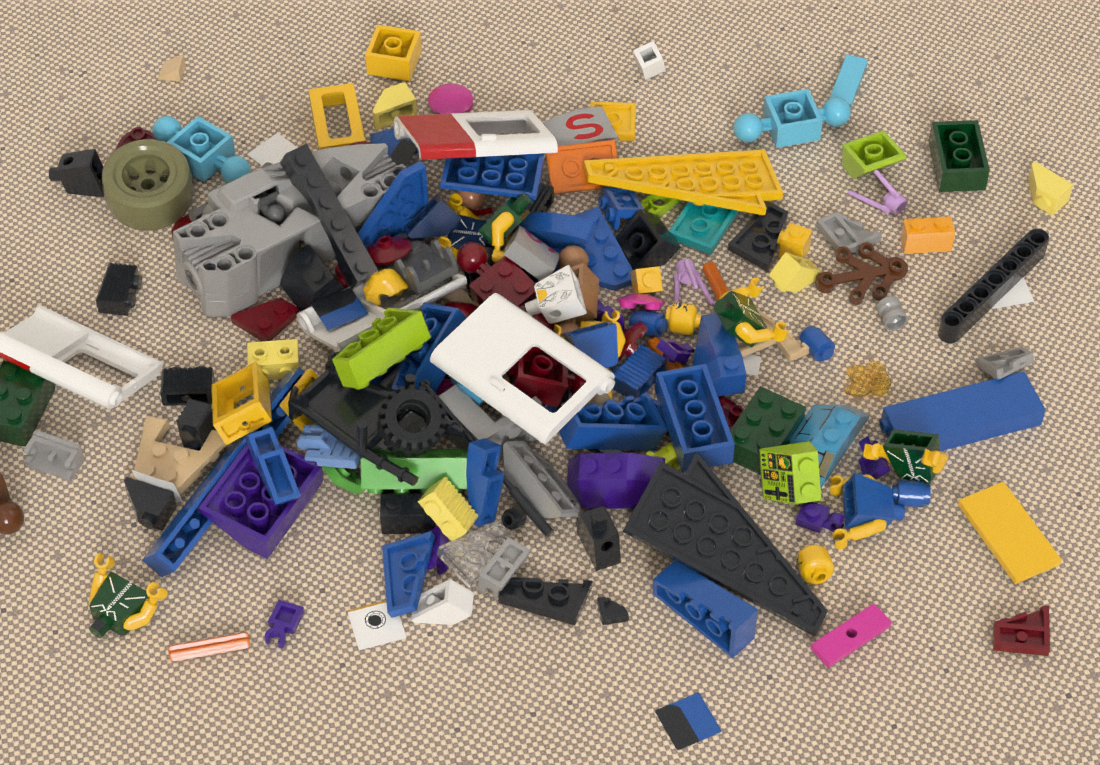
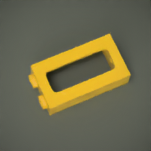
[308,83,365,150]
[212,362,272,445]

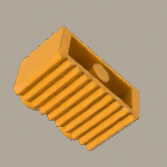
[901,216,955,254]

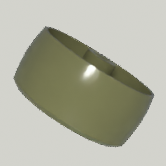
[102,139,193,231]

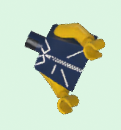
[438,193,502,264]

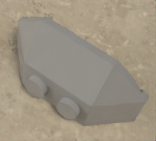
[503,441,580,518]

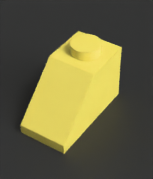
[372,82,417,130]
[1028,161,1073,216]
[768,252,822,293]

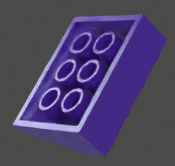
[198,444,323,559]

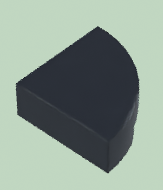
[597,597,629,625]

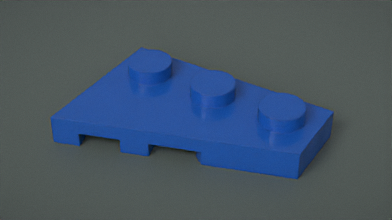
[382,531,435,618]

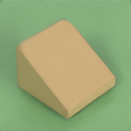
[158,55,186,82]

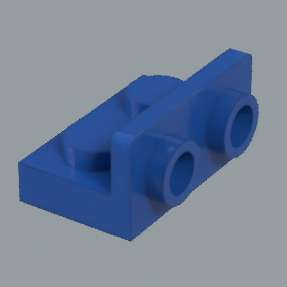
[598,187,645,230]

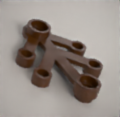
[815,242,908,305]

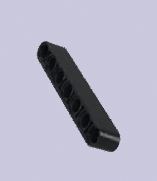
[938,229,1049,343]

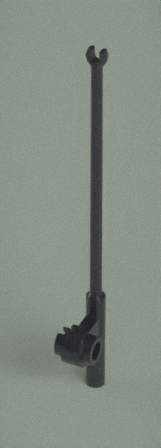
[419,380,554,537]

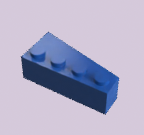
[391,303,467,394]
[559,392,667,450]
[652,561,758,659]

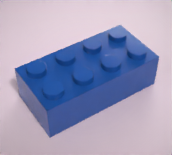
[655,364,735,473]

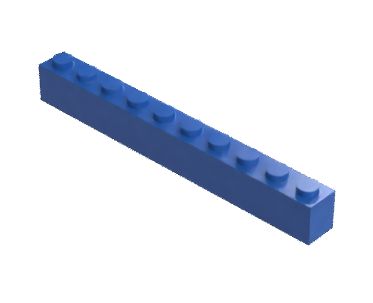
[142,367,305,578]

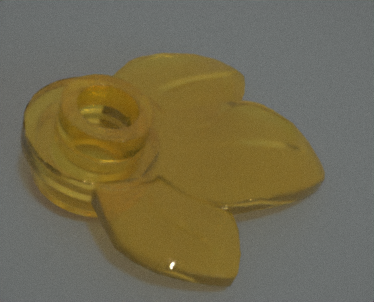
[844,361,891,397]

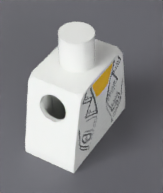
[525,265,587,324]

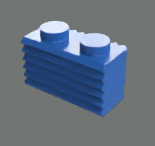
[612,344,667,398]

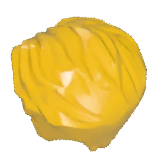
[363,268,409,306]

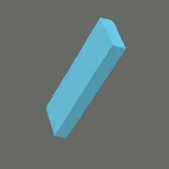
[829,54,868,108]

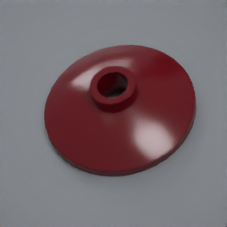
[366,236,412,265]

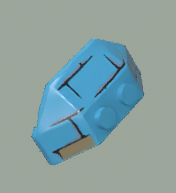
[789,405,869,488]

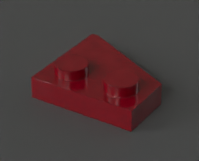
[231,297,299,342]
[993,605,1050,656]

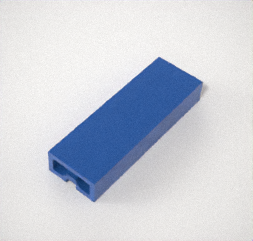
[879,371,1046,451]

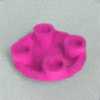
[428,83,473,114]
[616,294,665,310]

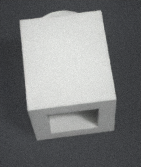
[633,41,666,80]

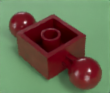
[457,242,554,331]
[505,347,586,407]

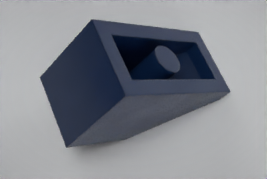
[403,194,461,238]

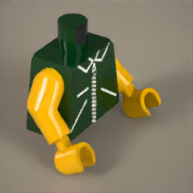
[478,192,533,263]
[714,278,789,348]
[863,429,948,484]
[89,553,167,639]

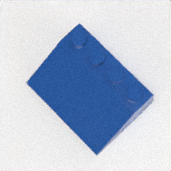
[440,153,545,200]

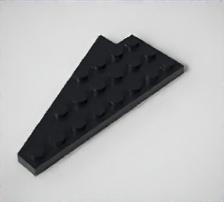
[623,453,828,636]

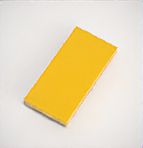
[958,481,1062,584]

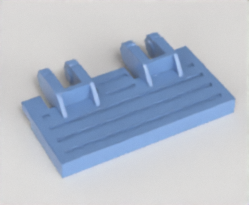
[296,425,361,469]

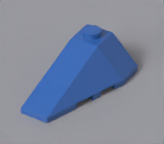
[692,313,747,396]

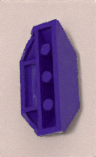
[567,453,665,509]

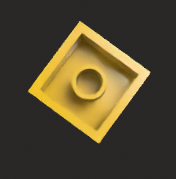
[365,24,422,81]

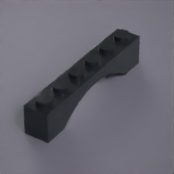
[280,143,378,289]

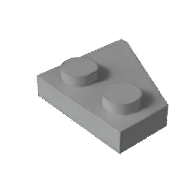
[816,212,882,257]
[976,347,1034,379]

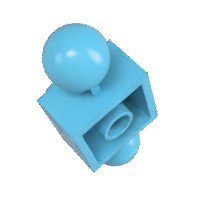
[733,89,851,148]
[152,116,251,183]

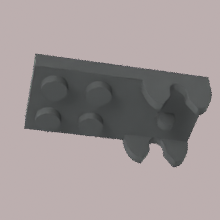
[376,233,459,294]

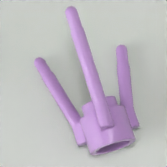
[848,169,908,215]
[673,259,714,306]

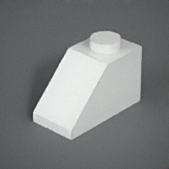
[411,579,474,625]

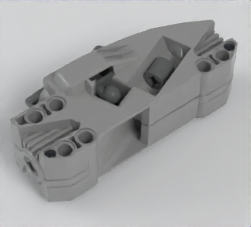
[173,143,406,317]

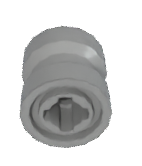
[876,296,908,331]

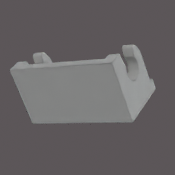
[24,430,85,482]
[478,537,531,599]

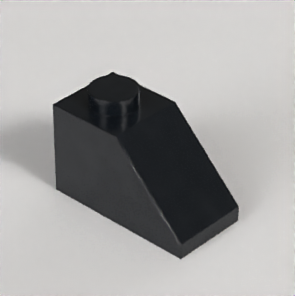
[124,477,177,531]

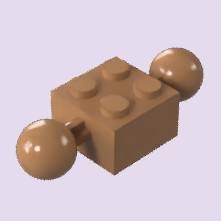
[553,245,599,337]

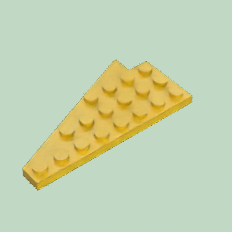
[583,149,783,215]

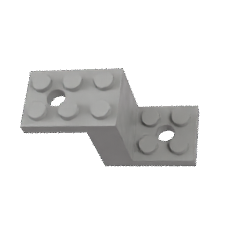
[398,385,542,464]

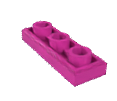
[810,603,892,668]

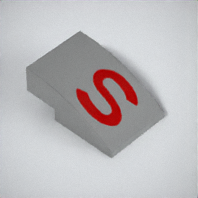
[542,106,619,146]
[504,225,559,281]

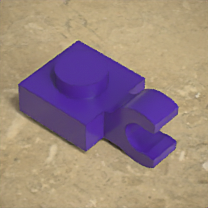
[656,339,695,364]
[858,436,890,480]
[795,502,845,533]
[427,526,449,575]

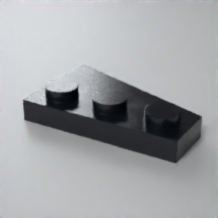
[728,201,788,272]
[498,577,593,625]

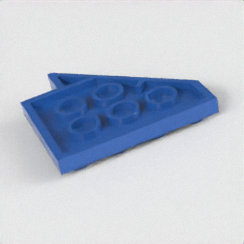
[358,161,429,248]
[543,207,633,291]

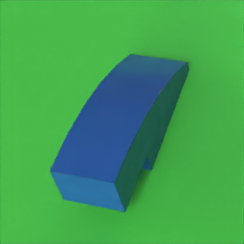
[520,212,596,248]
[246,427,301,506]
[466,438,505,527]

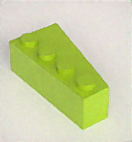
[332,308,431,389]

